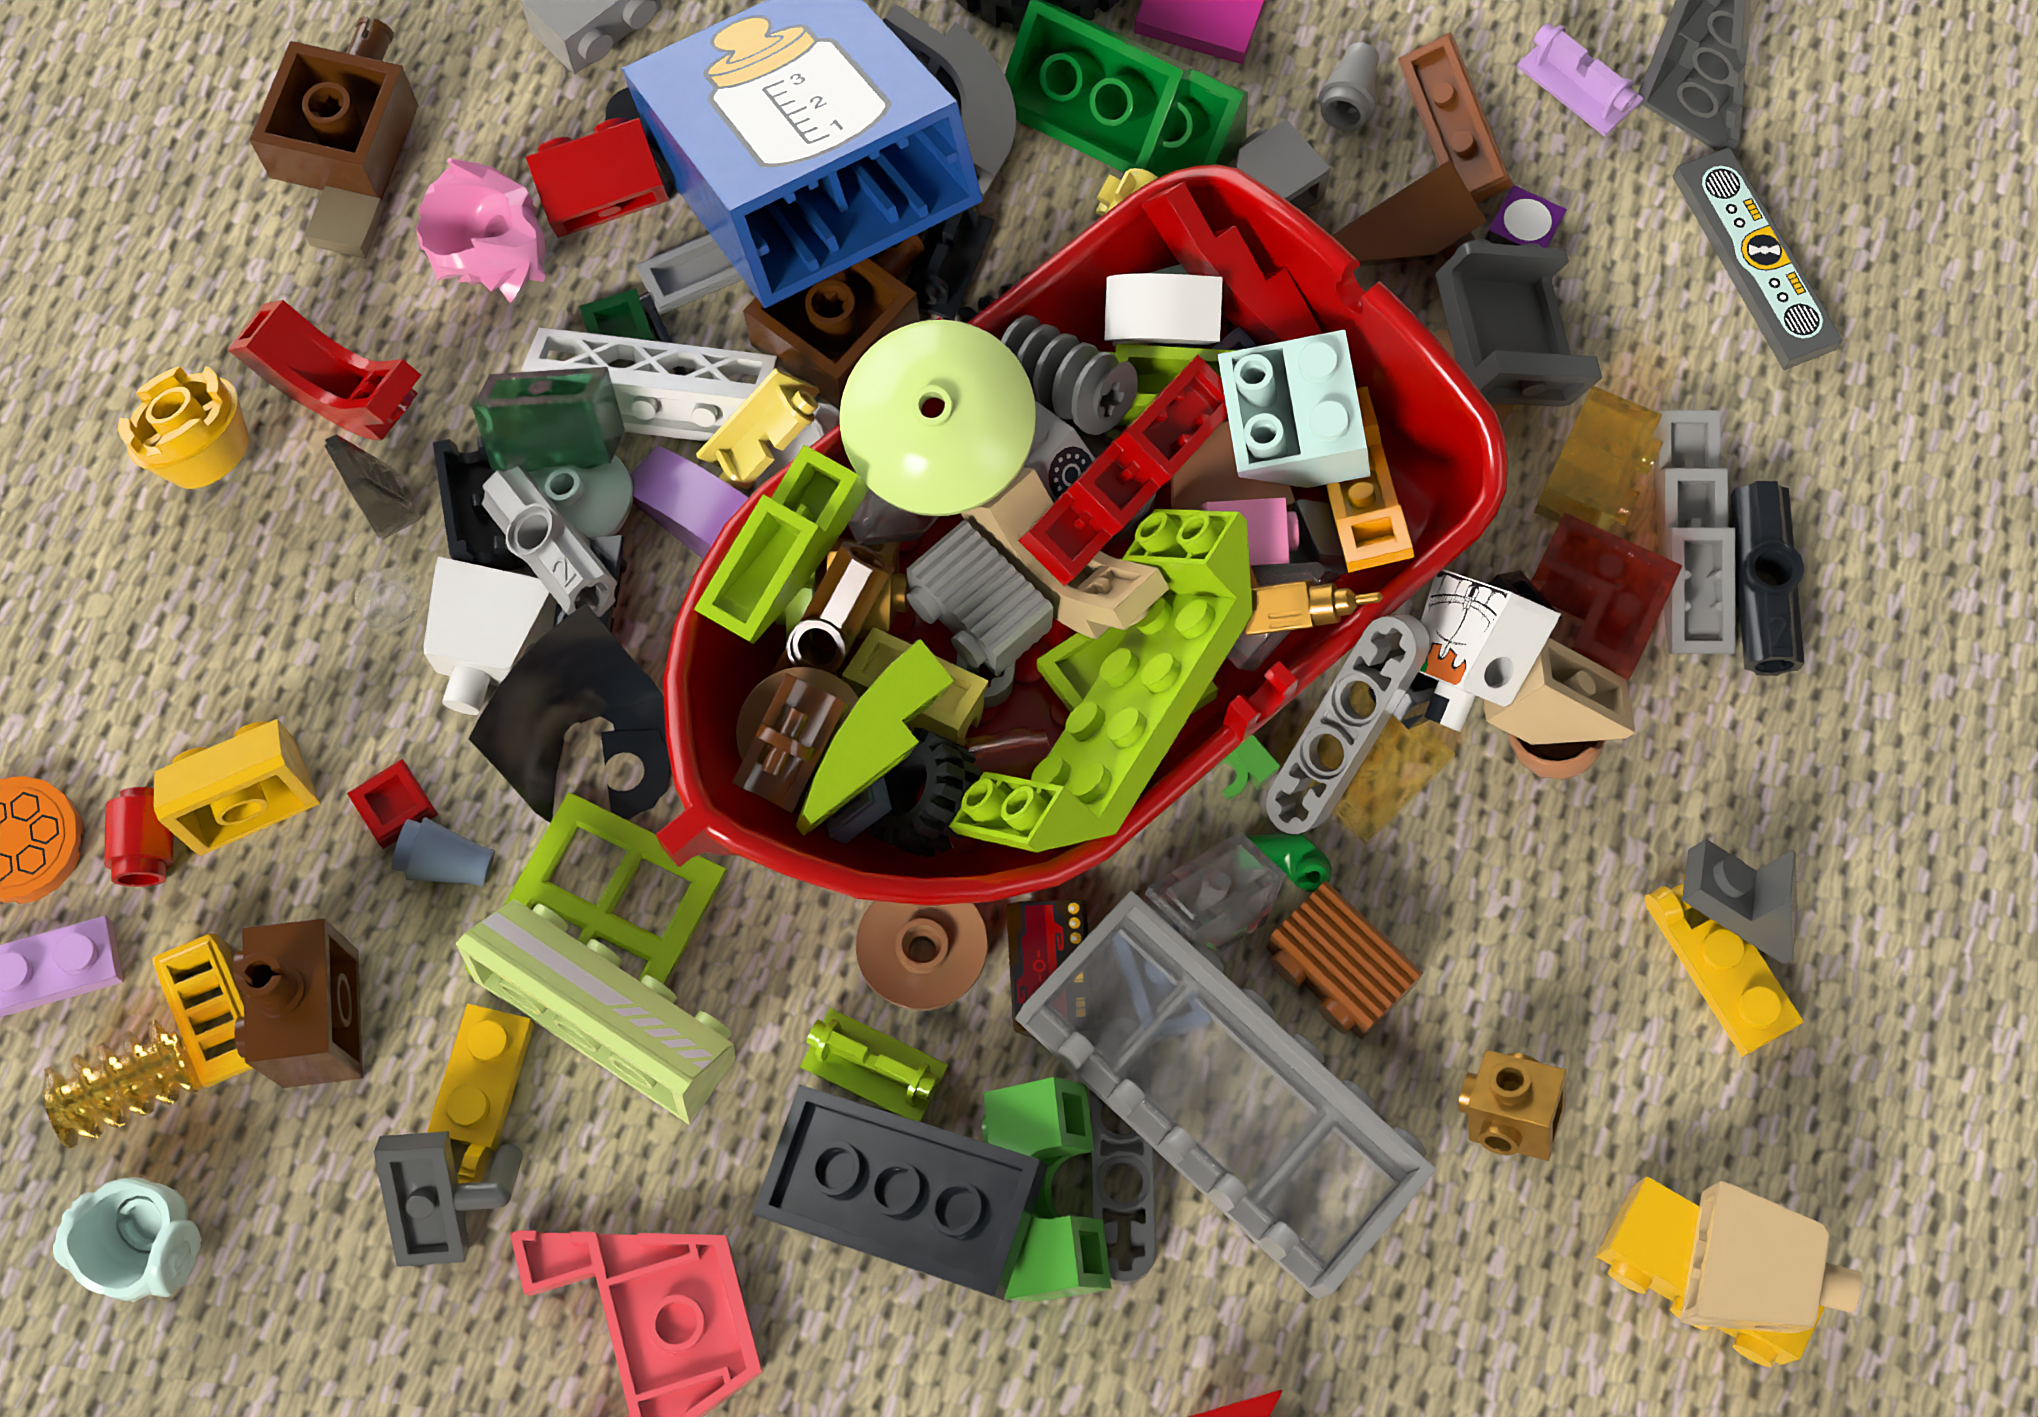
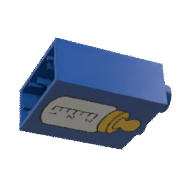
[621,0,983,308]

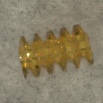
[43,1019,202,1149]

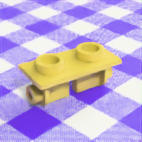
[696,368,820,491]

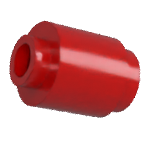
[104,787,174,887]

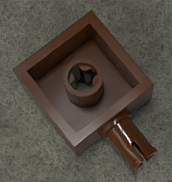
[249,17,419,200]
[743,234,925,410]
[233,918,363,1088]

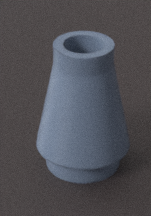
[392,817,495,887]

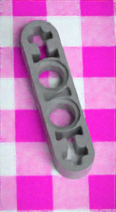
[1266,614,1429,834]

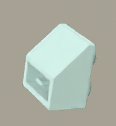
[1218,330,1371,488]

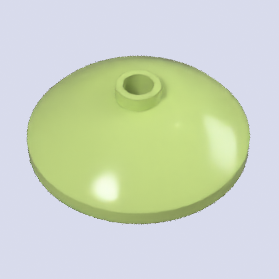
[840,320,1037,516]

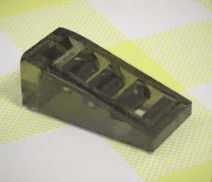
[324,434,422,539]

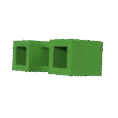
[982,1077,1112,1302]

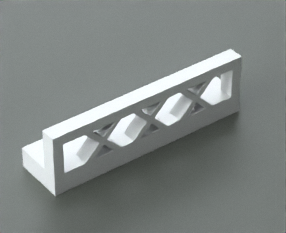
[520,327,778,442]

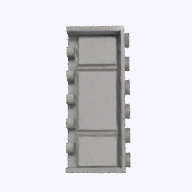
[1015,890,1437,1300]

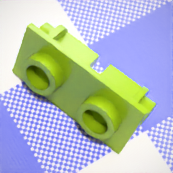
[799,1008,949,1122]

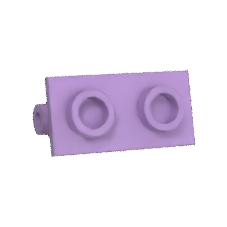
[1517,23,1644,137]

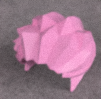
[416,158,546,303]

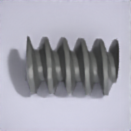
[1001,315,1138,435]

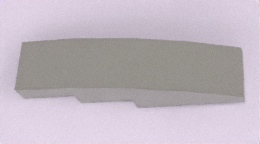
[1653,410,1735,654]

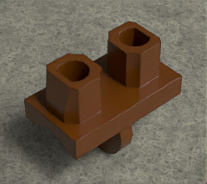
[732,673,849,813]

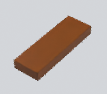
[1397,32,1514,204]

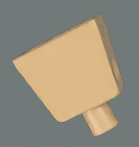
[1680,1181,1862,1333]

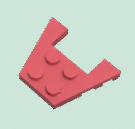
[510,1230,764,1417]

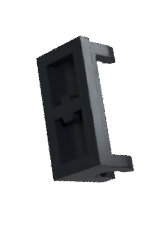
[432,436,525,571]

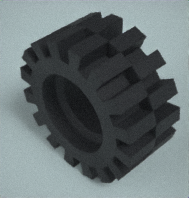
[869,727,982,857]

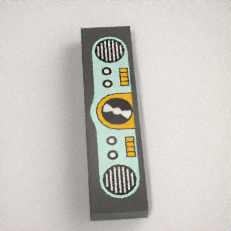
[1673,147,1843,370]

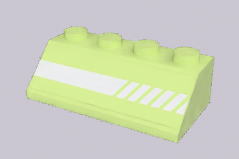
[456,899,736,1125]

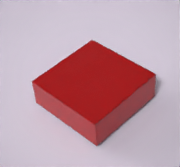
[347,759,439,849]

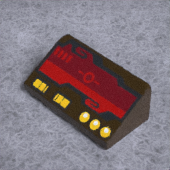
[1006,899,1095,1039]

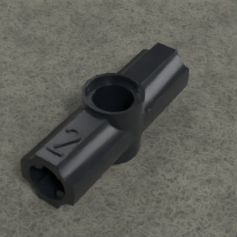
[1730,481,1805,676]

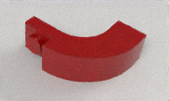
[227,300,421,441]

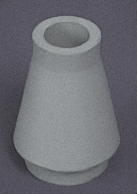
[1318,42,1380,131]

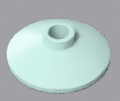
[528,445,633,538]

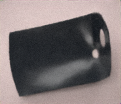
[468,603,672,823]

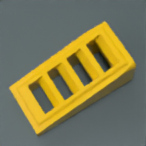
[152,933,253,1088]

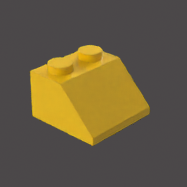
[154,719,320,856]

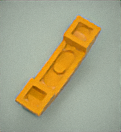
[1326,386,1414,572]

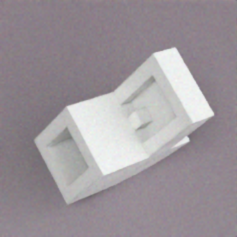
[1104,274,1223,346]

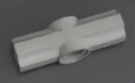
[482,466,617,617]

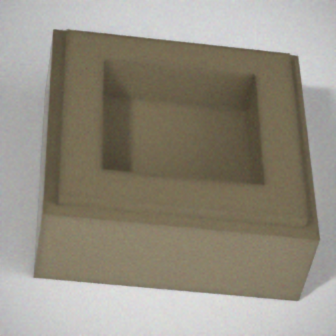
[305,185,385,259]

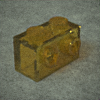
[1533,385,1663,542]

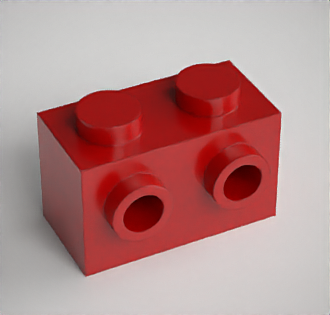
[525,117,669,238]

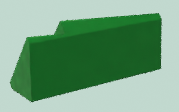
[1004,0,1248,178]

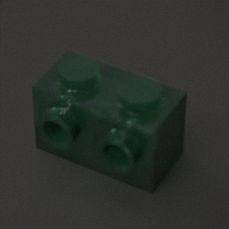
[472,367,625,472]

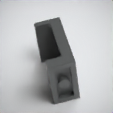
[1435,239,1603,407]

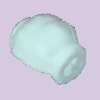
[53,1177,202,1302]

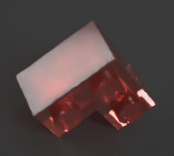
[1531,512,1683,682]

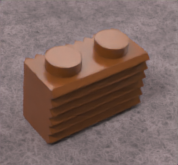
[1267,881,1423,1039]

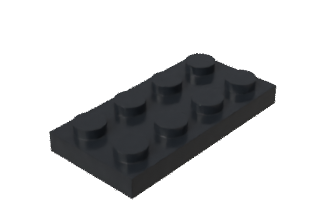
[752,1084,1049,1300]

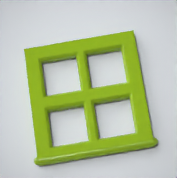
[465,792,728,985]

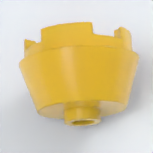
[118,366,249,489]

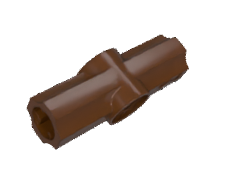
[771,541,894,676]

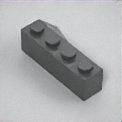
[1638,0,1760,157]

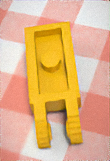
[427,1003,535,1183]

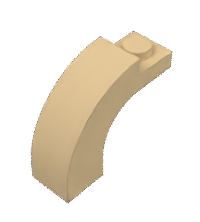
[961,467,1169,640]

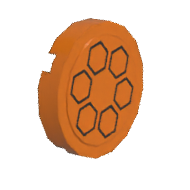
[0,776,84,904]

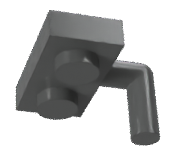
[374,1131,523,1267]

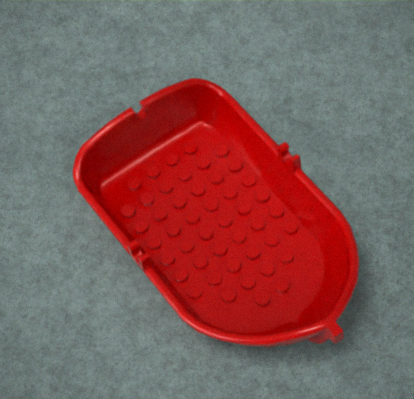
[655,164,1508,906]

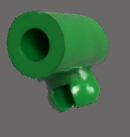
[1240,832,1332,892]

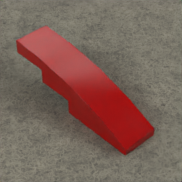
[1141,182,1323,346]
[1018,354,1228,586]

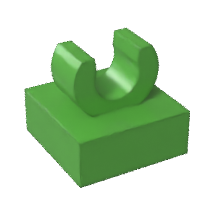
[1207,734,1280,800]

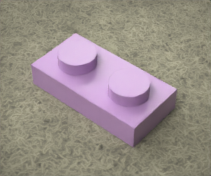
[0,916,124,1017]

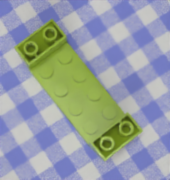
[949,509,1253,852]

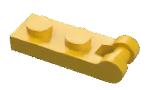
[1644,874,1804,1058]

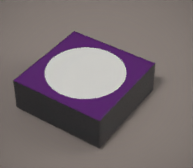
[1485,185,1567,248]

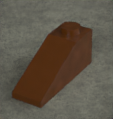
[1331,159,1487,267]

